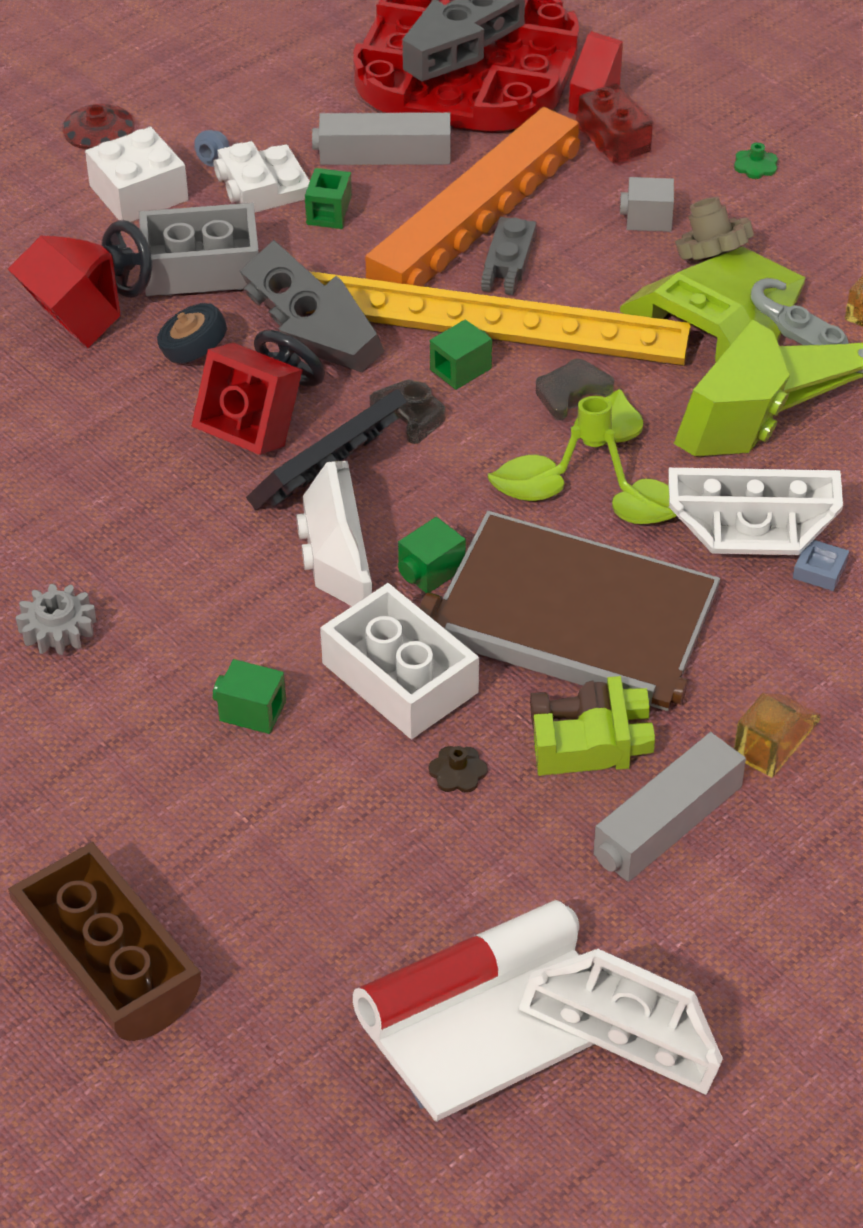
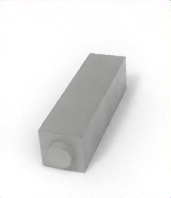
[312,113,450,165]
[593,732,746,882]

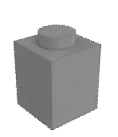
[620,177,674,232]

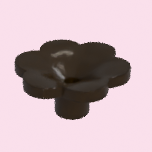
[429,746,487,793]

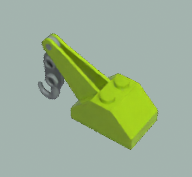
[674,278,863,456]

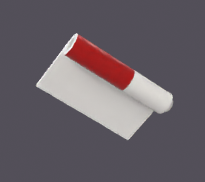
[353,900,594,1122]

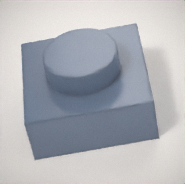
[793,540,849,591]

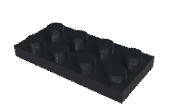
[246,388,407,511]

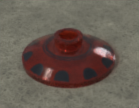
[62,104,134,150]

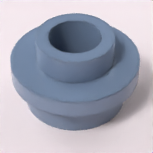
[194,130,230,167]

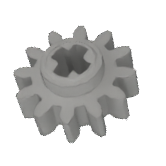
[16,584,97,655]

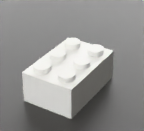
[320,583,479,740]

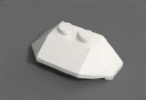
[296,461,372,606]
[668,467,843,555]
[518,949,723,1095]

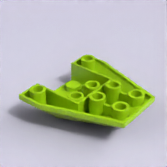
[620,246,806,362]

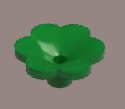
[734,142,778,179]

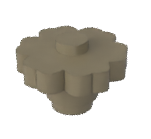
[675,197,754,260]

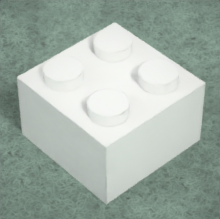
[85,127,189,222]

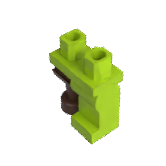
[530,676,655,776]

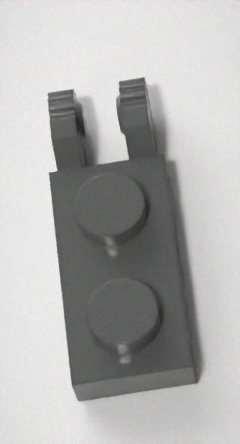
[481,217,537,295]

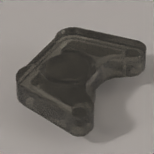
[535,359,614,420]
[369,379,446,444]

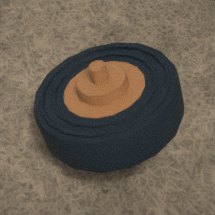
[157,303,227,364]

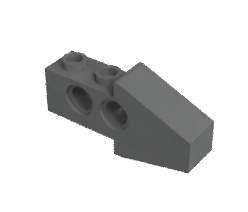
[402,0,525,81]
[240,240,385,373]

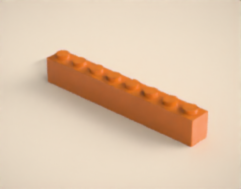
[365,107,580,287]

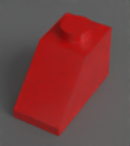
[568,31,623,123]

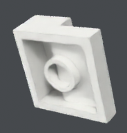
[214,141,310,212]

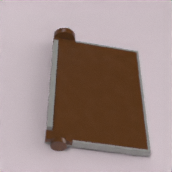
[419,510,720,711]

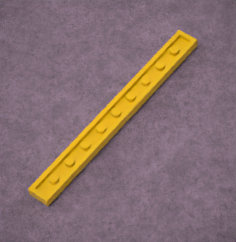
[307,271,691,365]

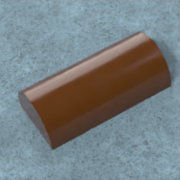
[8,841,201,1041]

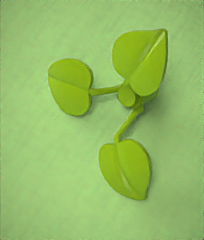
[488,389,677,524]

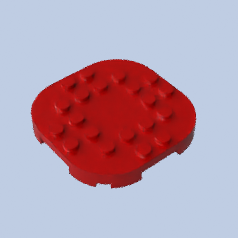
[353,0,579,131]

